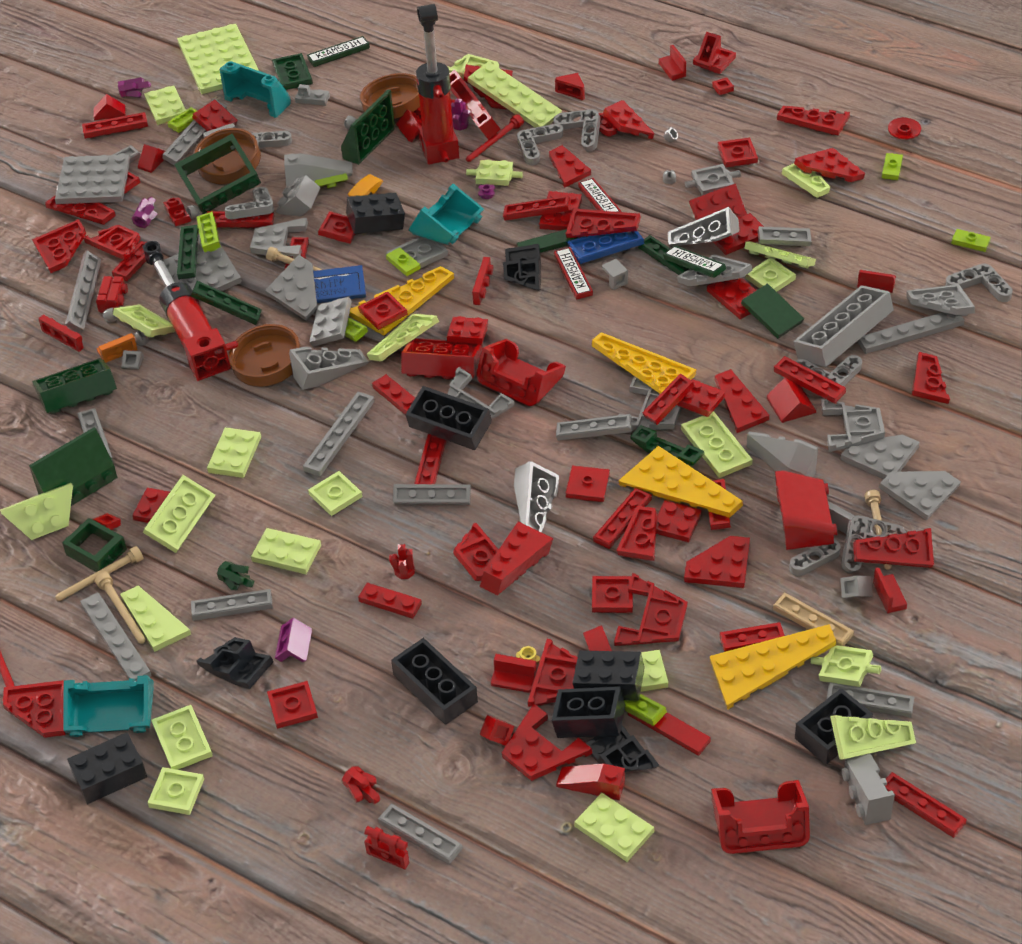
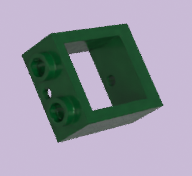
[62,518,127,572]

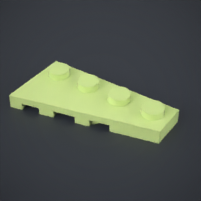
[744,242,816,268]
[367,314,439,361]
[120,586,191,652]
[830,715,916,759]

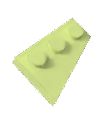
[782,164,830,198]

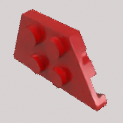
[603,100,655,139]
[83,225,141,260]
[453,523,519,581]
[528,639,578,707]

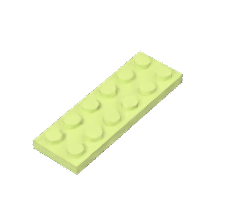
[467,61,562,128]

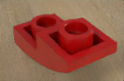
[163,197,191,227]
[583,625,612,651]

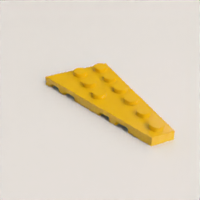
[349,266,454,336]
[591,332,696,394]
[618,446,743,518]
[709,624,836,710]

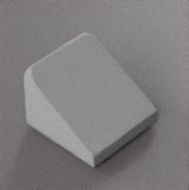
[121,350,144,370]

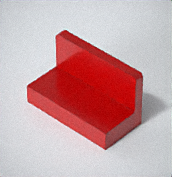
[658,45,686,81]
[396,109,422,142]
[857,270,896,293]
[873,568,907,614]
[491,654,537,693]

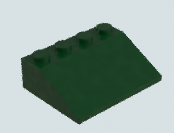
[341,89,395,165]
[32,358,117,414]
[29,427,118,506]

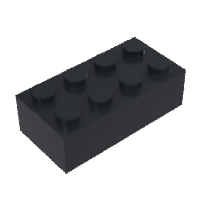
[405,386,492,450]
[391,637,478,725]

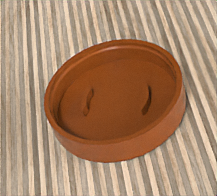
[360,73,420,119]
[194,128,261,184]
[229,324,301,387]

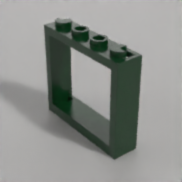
[174,133,261,214]

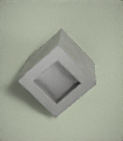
[602,259,628,290]
[840,576,873,598]

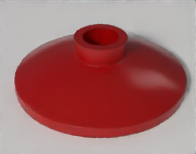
[888,117,921,140]

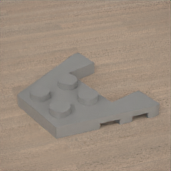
[250,218,308,259]
[447,367,515,419]
[619,376,682,431]
[821,399,885,452]

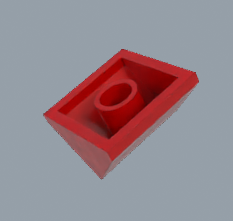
[767,378,816,423]

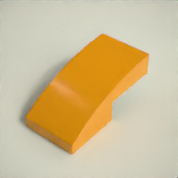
[348,174,383,197]

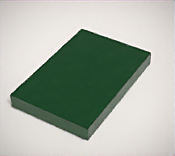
[272,53,313,90]
[741,283,804,339]

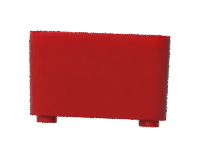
[476,339,566,406]
[775,470,837,550]
[711,780,810,854]

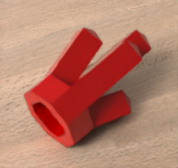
[389,544,415,579]
[342,766,380,804]

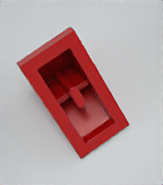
[696,32,721,67]
[555,73,585,100]
[93,94,126,120]
[138,144,165,173]

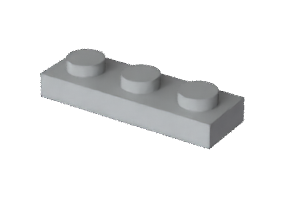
[757,226,812,246]

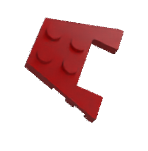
[614,573,688,646]
[501,704,592,781]

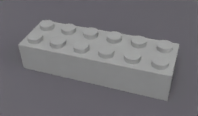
[793,285,894,367]

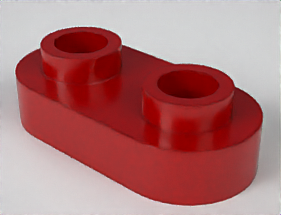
[592,113,618,136]

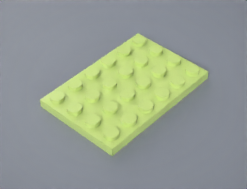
[177,24,259,94]

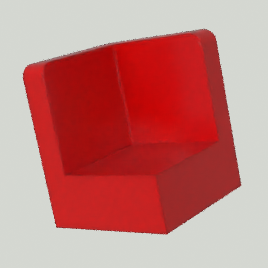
[480,715,515,746]

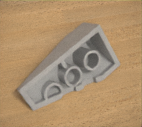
[284,153,353,187]
[668,207,739,247]
[289,347,369,390]
[747,431,818,477]
[514,461,559,532]

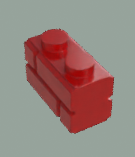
[96,276,128,313]

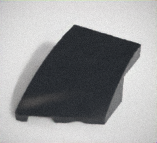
[503,244,541,290]
[197,637,274,689]
[586,725,659,772]

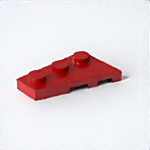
[549,145,591,188]
[912,352,950,404]
[616,506,657,561]

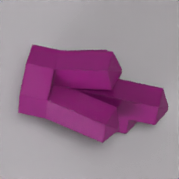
[118,77,151,98]
[451,98,471,131]
[132,197,158,228]

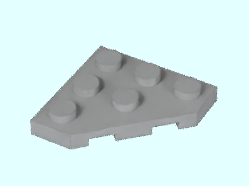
[265,255,317,321]
[677,255,752,286]
[906,284,975,316]
[840,434,920,479]
[879,471,961,520]

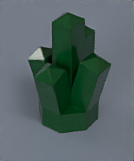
[217,561,255,591]

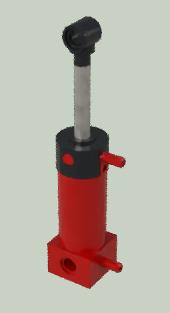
[416,4,460,165]
[143,241,238,381]

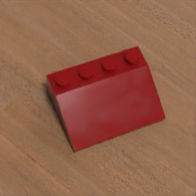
[401,338,482,379]

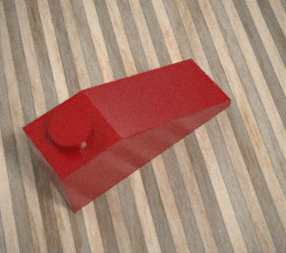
[556,763,625,801]

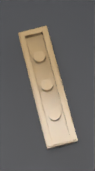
[773,592,854,646]

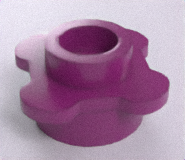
[478,184,495,199]

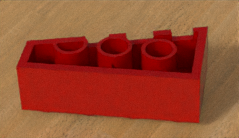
[480,521,553,596]

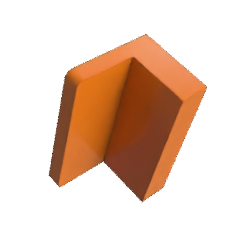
[96,333,137,363]

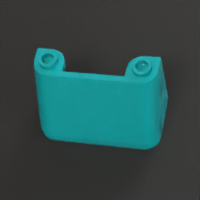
[219,61,291,118]
[408,184,484,245]
[63,675,154,737]

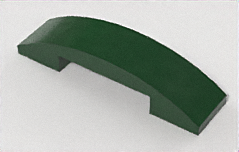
[630,425,704,466]

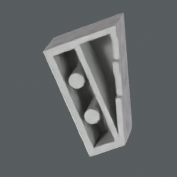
[842,754,895,825]

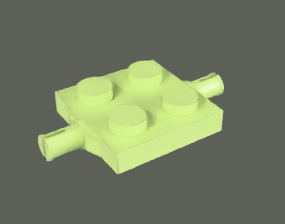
[466,159,523,186]
[811,645,881,687]

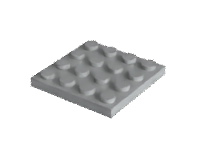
[55,154,130,204]
[154,244,242,301]

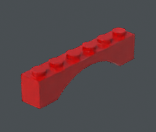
[449,70,501,140]

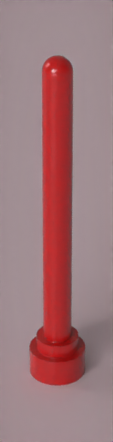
[466,114,524,162]

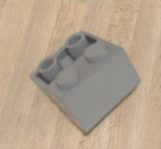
[276,175,320,216]

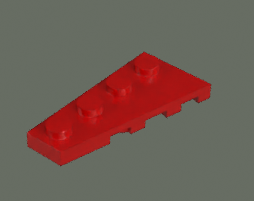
[777,106,850,136]
[45,195,116,225]
[566,209,641,238]
[715,369,770,433]
[853,528,934,568]

